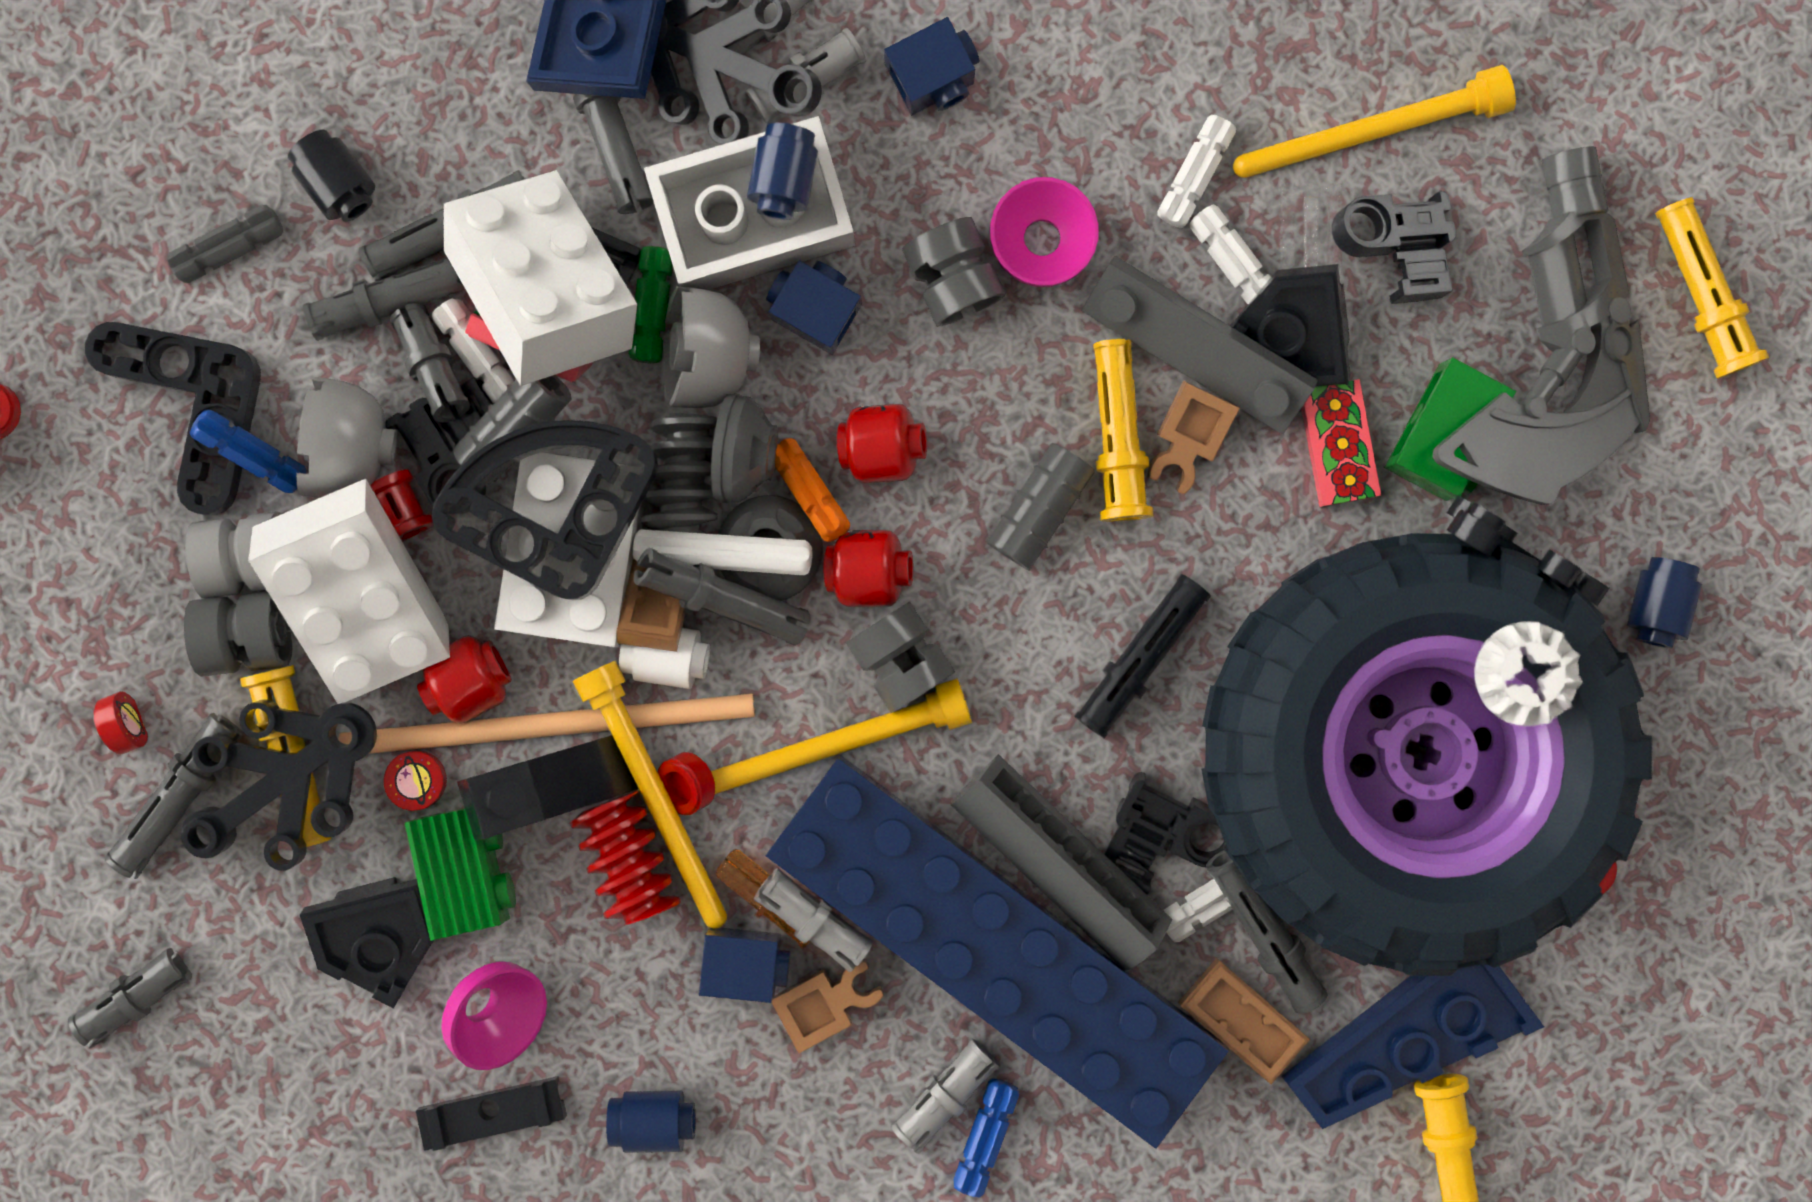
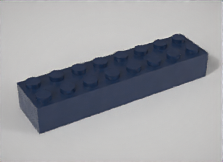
[765,755,1229,1149]

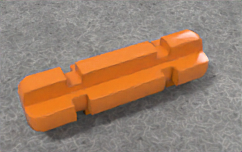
[775,438,850,542]

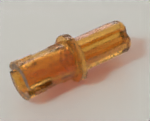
[715,849,810,949]

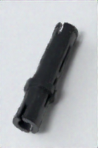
[1074,574,1211,739]

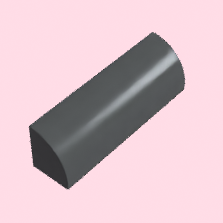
[950,754,1173,970]

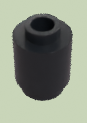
[288,129,375,222]

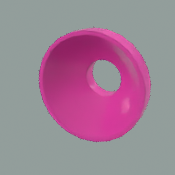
[990,177,1099,287]
[441,961,547,1070]

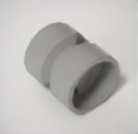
[185,511,281,598]

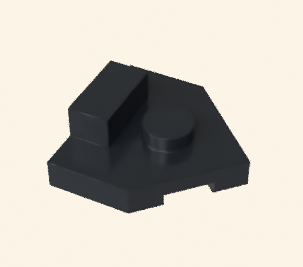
[1230,264,1351,386]
[300,877,434,1009]

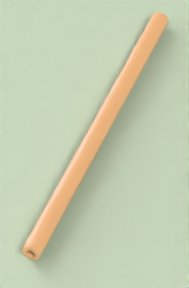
[338,693,755,754]

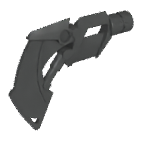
[1433,146,1650,505]

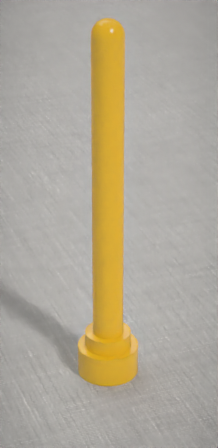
[1233,65,1516,178]
[572,660,727,929]
[711,678,972,794]

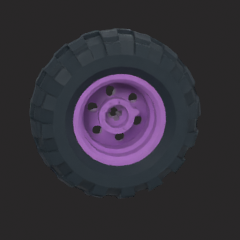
[1201,533,1652,976]

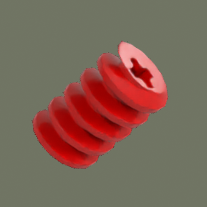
[570,790,681,925]

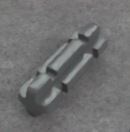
[167,205,283,283]

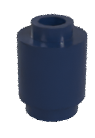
[747,123,818,220]
[1627,557,1702,649]
[606,1090,696,1153]

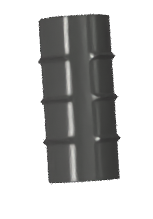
[454,375,572,484]
[986,443,1095,571]

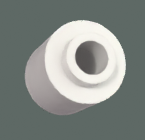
[619,628,710,689]

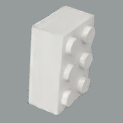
[644,116,855,290]
[444,170,637,386]
[494,452,646,647]
[248,479,450,704]

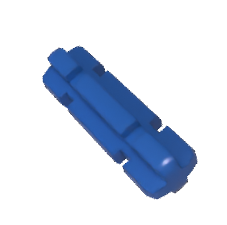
[190,410,307,493]
[953,1078,1019,1198]

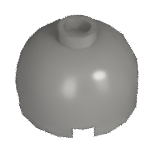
[662,287,760,408]
[296,377,397,498]

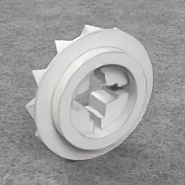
[1475,622,1583,726]

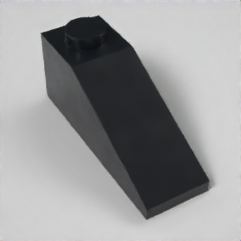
[457,735,639,840]

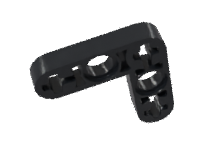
[85,322,261,515]

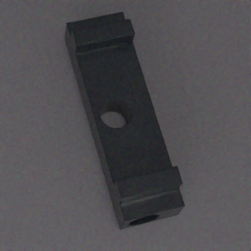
[416,1076,567,1151]

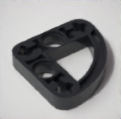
[432,420,658,600]

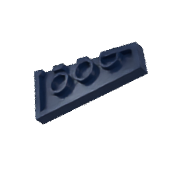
[1281,965,1544,1129]

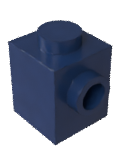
[884,17,980,116]
[766,260,862,355]
[699,928,790,1003]

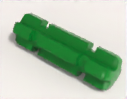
[628,246,673,364]

